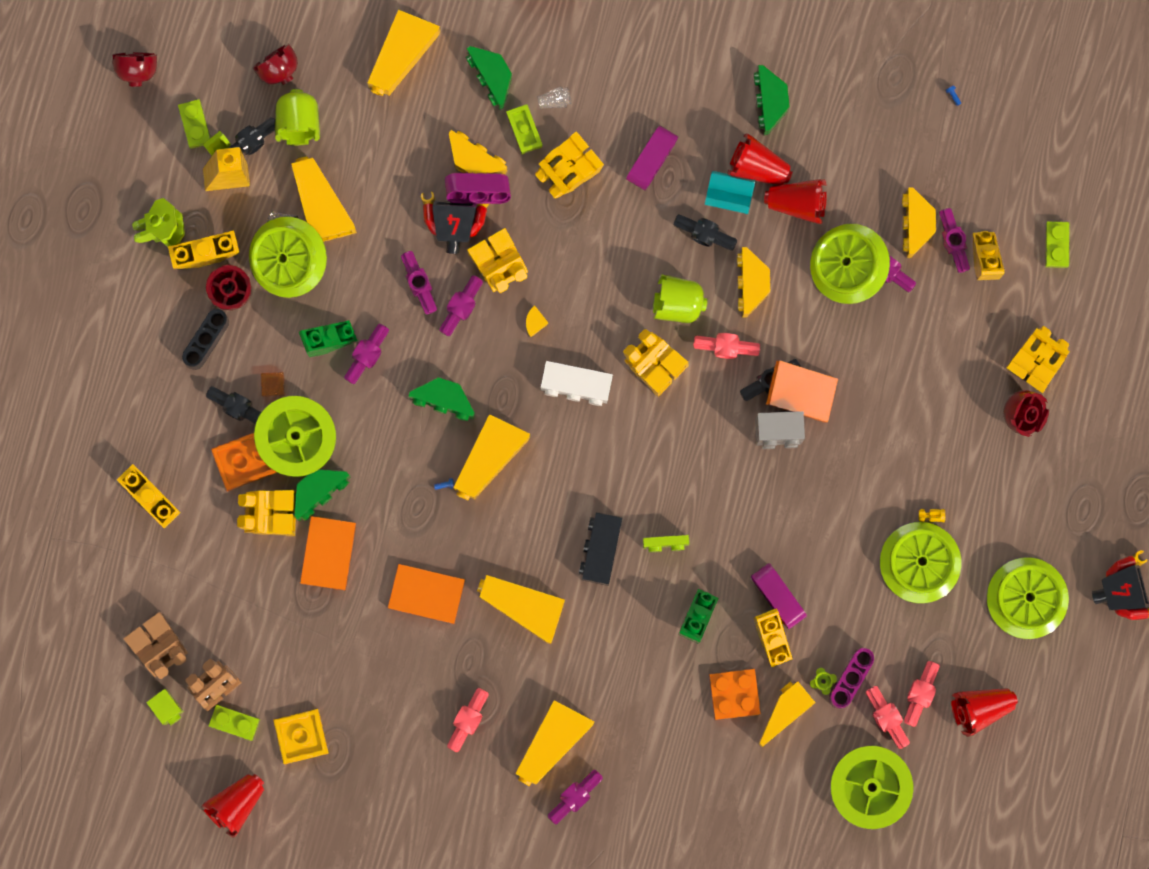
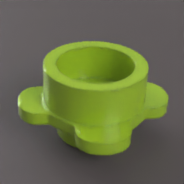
[810,668,837,695]

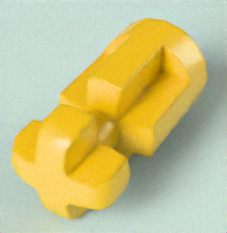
[918,509,945,522]

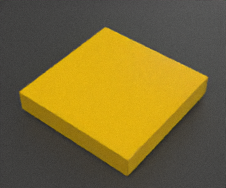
[273,709,329,765]

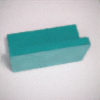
[704,171,755,214]

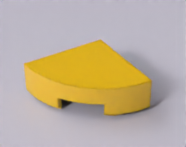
[526,306,548,337]

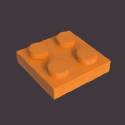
[709,669,761,720]

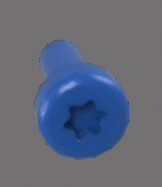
[945,85,961,106]
[434,478,455,490]

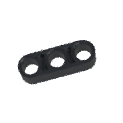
[182,309,229,370]

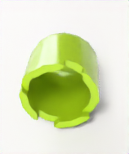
[275,89,320,146]
[653,274,707,323]

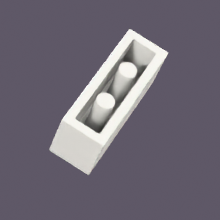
[541,361,613,406]

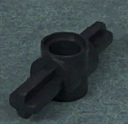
[227,117,275,155]
[673,214,737,251]
[740,359,801,401]
[206,386,262,424]

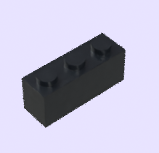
[578,512,622,586]

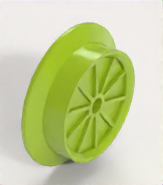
[249,217,327,298]
[810,224,890,304]
[254,396,336,477]
[880,522,962,603]
[987,557,1069,639]
[831,746,914,829]

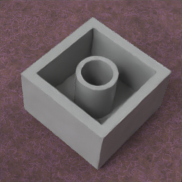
[755,411,805,449]

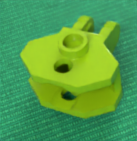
[132,198,185,247]

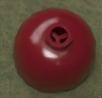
[252,43,298,85]
[112,52,157,87]
[206,265,252,311]
[1003,390,1049,437]

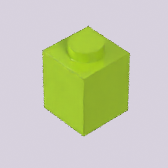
[146,689,184,726]

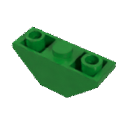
[465,46,512,110]
[754,65,790,135]
[299,320,358,358]
[408,377,475,421]
[294,470,351,521]
[678,589,719,644]

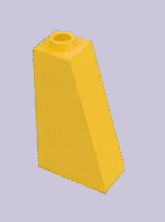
[367,10,440,96]
[203,147,250,191]
[291,156,357,242]
[454,414,530,500]
[477,575,565,644]
[516,700,594,786]

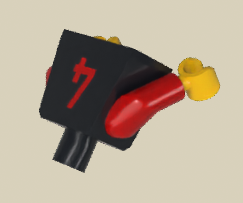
[421,192,489,254]
[1092,550,1149,620]

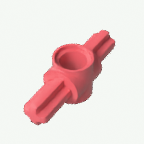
[693,333,760,359]
[904,661,940,727]
[866,686,910,749]
[447,688,489,752]

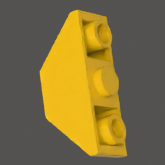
[449,130,507,174]
[902,187,936,258]
[168,230,240,269]
[972,231,1004,280]
[737,247,770,317]
[117,464,181,528]
[753,608,792,667]

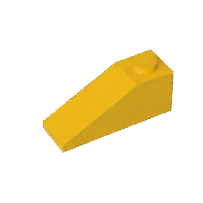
[758,681,816,747]

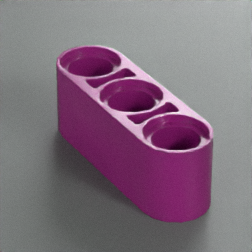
[626,125,679,191]
[445,173,511,204]
[750,563,807,630]
[829,648,874,709]

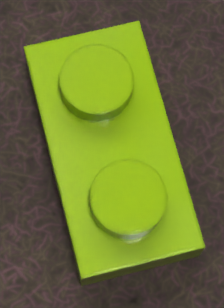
[178,99,210,149]
[506,104,543,154]
[1045,222,1070,268]
[643,535,689,552]
[209,705,260,741]

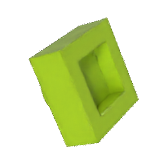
[203,131,231,156]

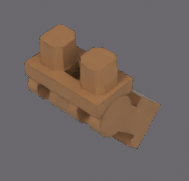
[123,612,188,679]
[186,659,242,712]

